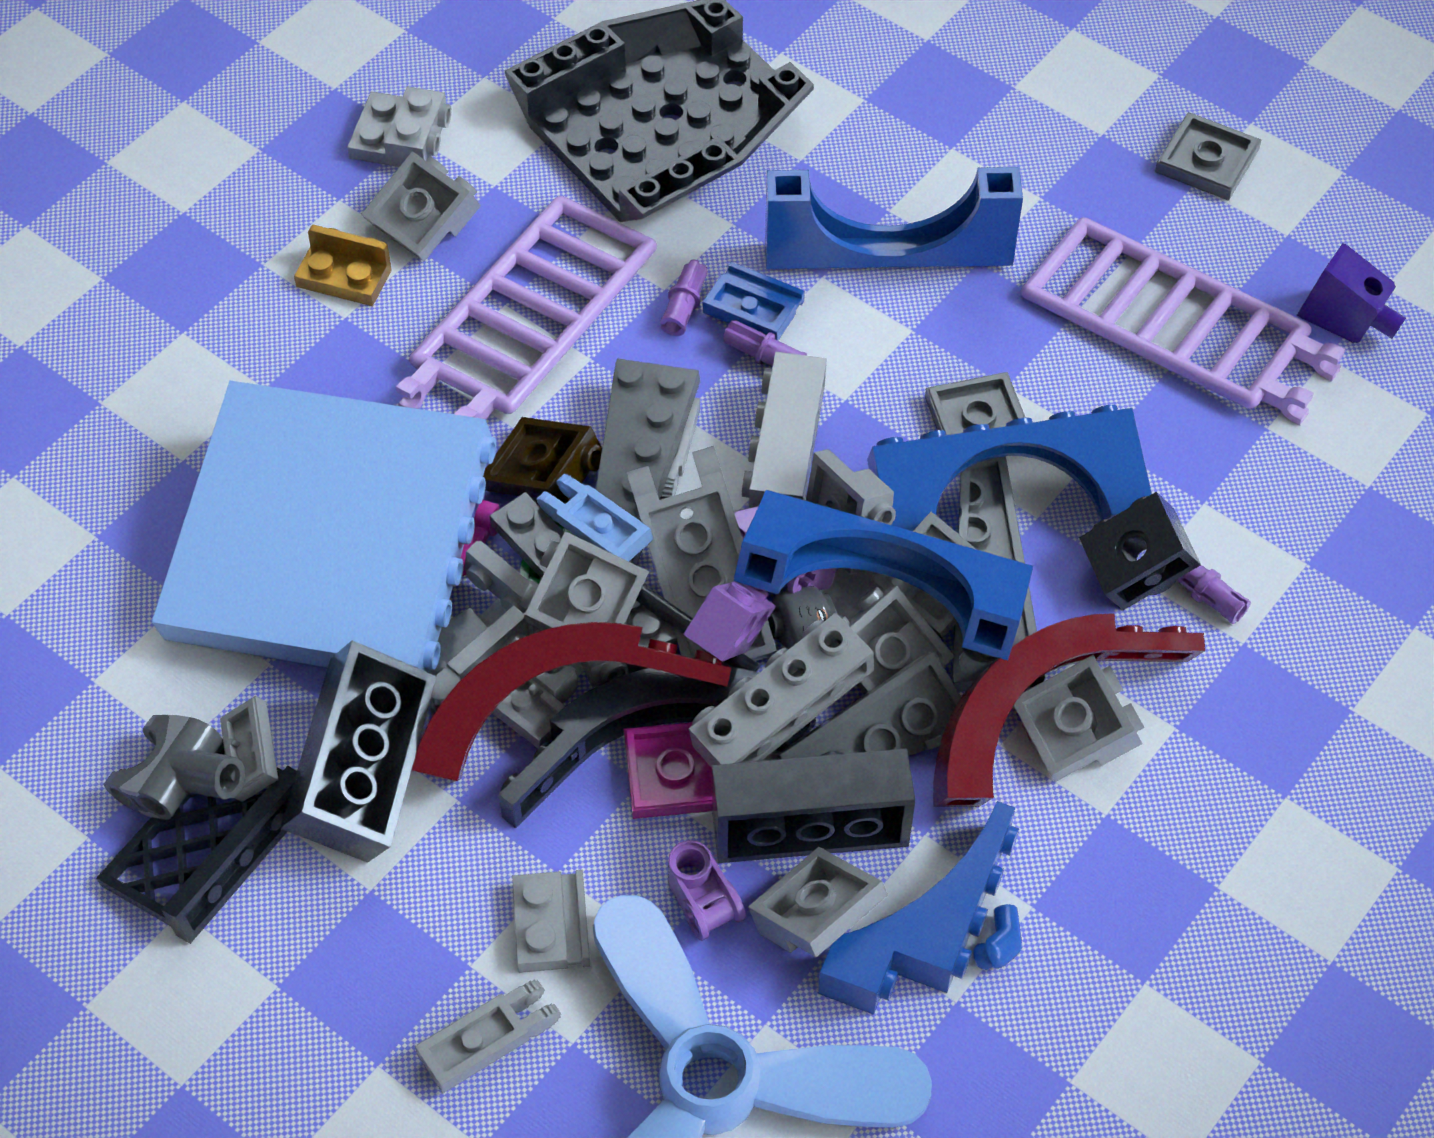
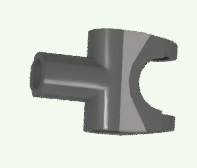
[104,715,245,820]

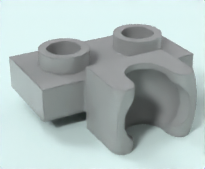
[492,666,578,749]

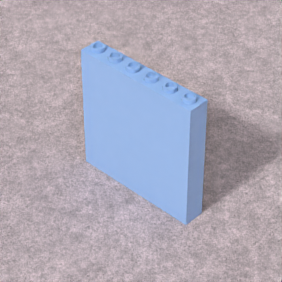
[152,380,496,673]

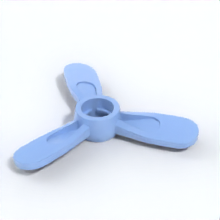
[593,895,932,1138]

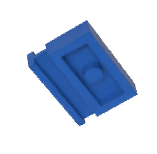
[702,261,805,341]

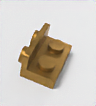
[294,224,392,306]

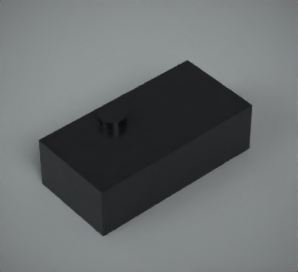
[280,640,437,863]
[712,748,915,864]

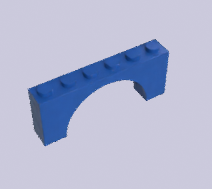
[765,167,1023,269]
[867,405,1152,531]
[733,490,1033,661]

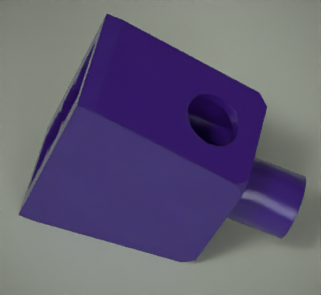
[1297,243,1406,343]

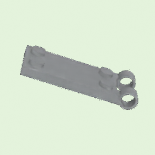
[627,446,777,666]

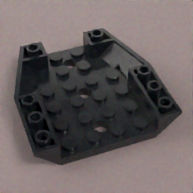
[505,0,814,222]

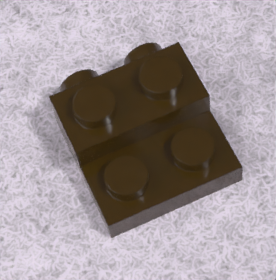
[483,417,602,508]

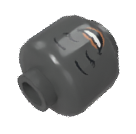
[768,586,836,649]

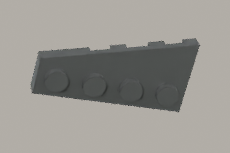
[776,652,961,759]

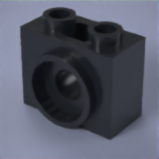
[1079,492,1201,610]

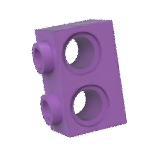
[683,581,776,661]

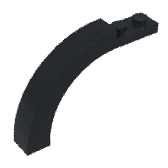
[499,665,816,828]

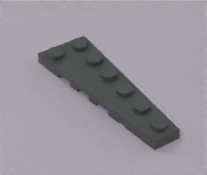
[596,358,700,565]
[952,456,1045,692]

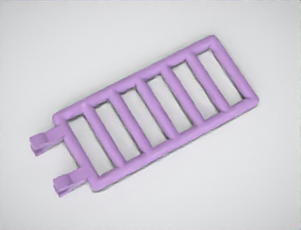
[396,196,657,419]
[1021,217,1346,425]

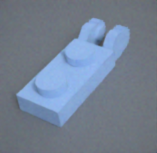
[537,474,653,562]

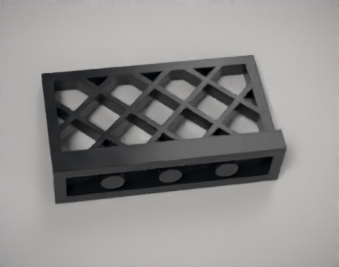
[96,739,297,944]

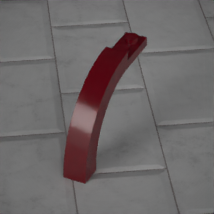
[933,613,1206,807]
[412,622,731,781]

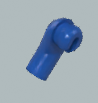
[973,904,1022,970]

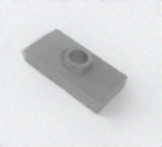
[220,696,278,802]

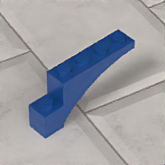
[818,801,1019,1015]

